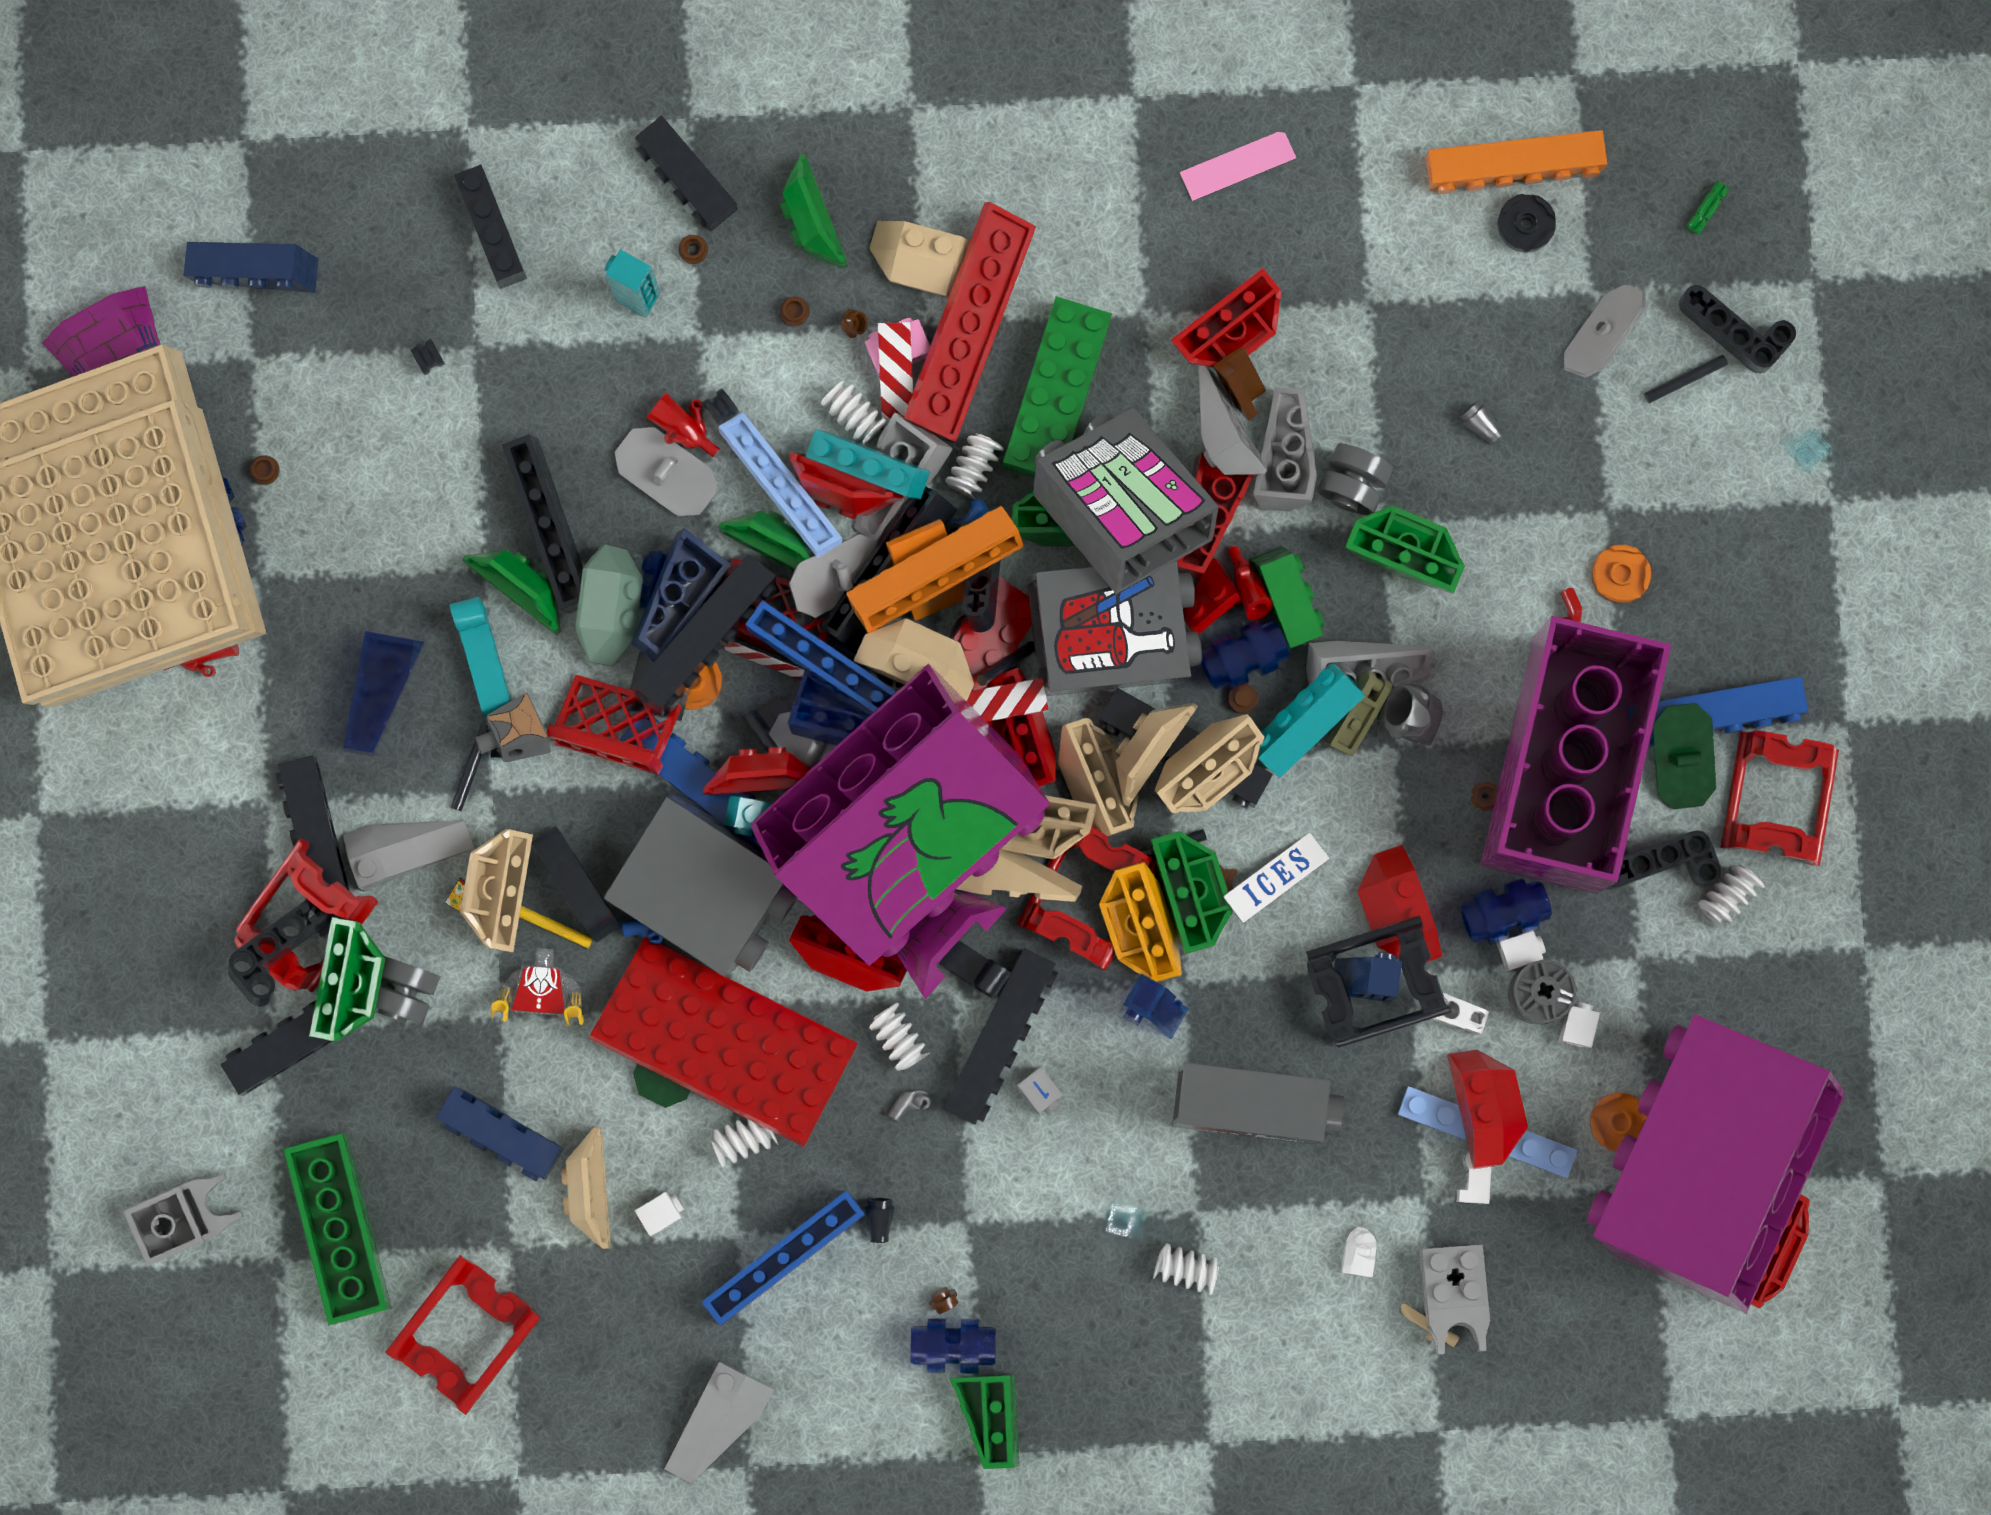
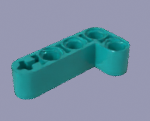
[450,596,512,718]

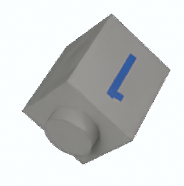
[1017,1067,1063,1115]

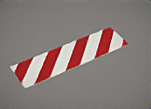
[878,322,913,432]
[724,642,829,691]
[966,678,1049,721]

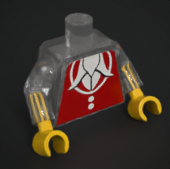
[490,948,584,1026]

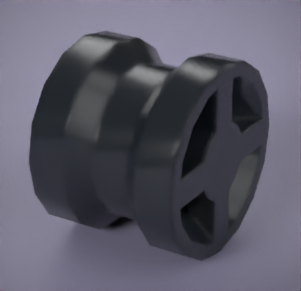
[411,339,445,375]
[703,388,739,425]

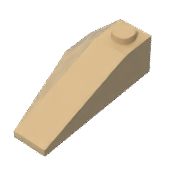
[956,850,1082,902]

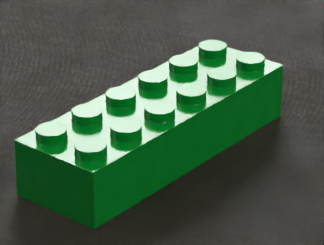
[1003,296,1112,478]
[283,1133,392,1326]

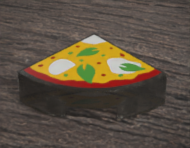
[444,877,465,912]

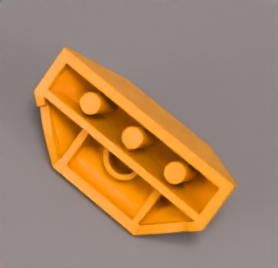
[1099,862,1182,983]

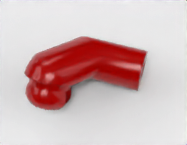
[1561,588,1583,622]

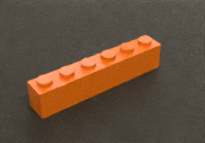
[1426,130,1607,194]
[846,506,1024,633]

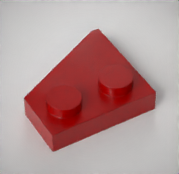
[1183,558,1242,634]

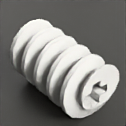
[821,381,886,444]
[945,433,1004,500]
[1698,865,1765,929]
[869,1003,930,1071]
[711,1119,778,1168]
[1153,1243,1219,1295]

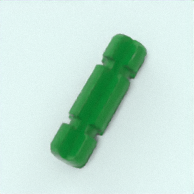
[1687,181,1729,235]

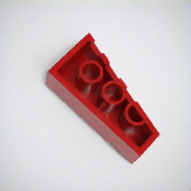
[1177,452,1255,578]

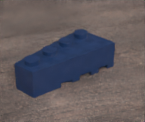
[183,242,319,293]
[631,528,731,661]
[436,1086,564,1182]

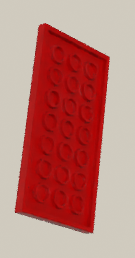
[589,937,858,1147]

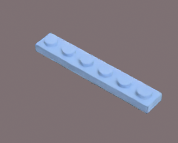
[719,412,842,558]
[1397,1086,1577,1178]

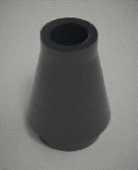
[865,1198,895,1243]

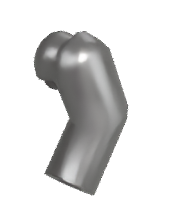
[887,1090,931,1122]

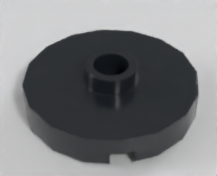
[1497,194,1556,253]

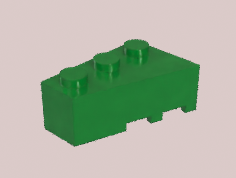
[1249,546,1324,648]
[949,1374,1020,1469]

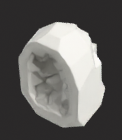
[1341,1227,1377,1277]

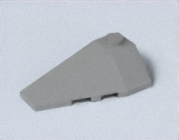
[1199,365,1268,475]
[1253,387,1317,511]
[854,413,953,544]
[1306,641,1432,698]
[343,821,475,891]
[665,1361,775,1483]

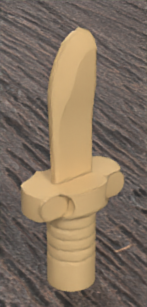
[1401,1304,1460,1347]

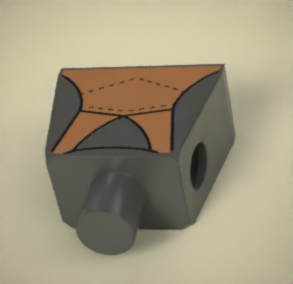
[475,693,551,762]

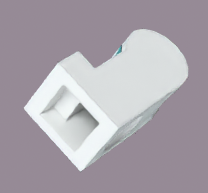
[1431,993,1489,1035]
[1456,1150,1491,1204]

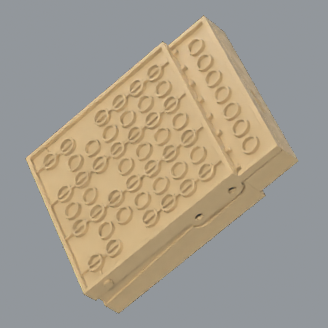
[0,344,267,708]

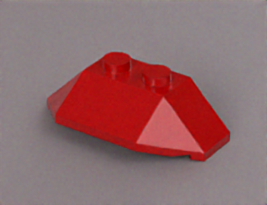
[1171,268,1282,368]
[789,452,904,519]
[988,668,1056,787]
[703,747,812,796]
[1357,845,1443,962]
[789,915,907,992]
[1447,1050,1528,1170]
[1751,1194,1810,1309]

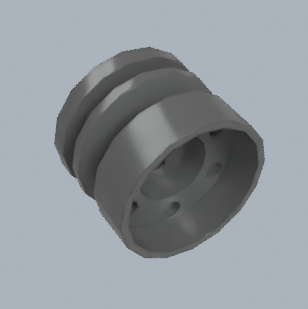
[1508,960,1577,1025]

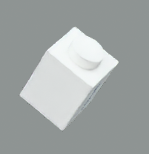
[1497,931,1546,972]
[1559,1002,1600,1049]
[635,1192,684,1237]

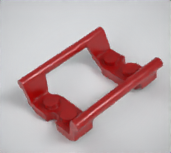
[1720,730,1839,866]
[1016,826,1157,971]
[234,839,378,992]
[385,1255,541,1415]

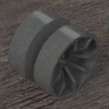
[1317,443,1394,516]
[376,956,441,1024]

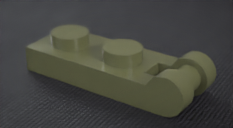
[1325,670,1392,756]

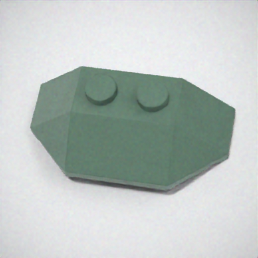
[575,544,643,666]

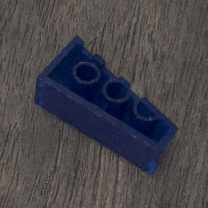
[343,631,424,757]

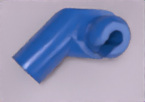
[950,499,988,523]
[621,920,664,945]

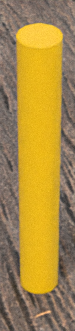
[519,906,593,949]

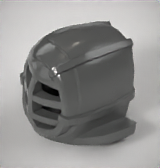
[1378,684,1443,746]

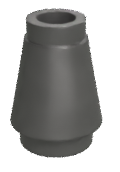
[1460,401,1503,444]

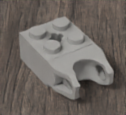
[123,1173,244,1266]
[1419,1245,1490,1355]

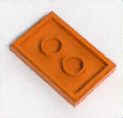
[886,519,964,621]

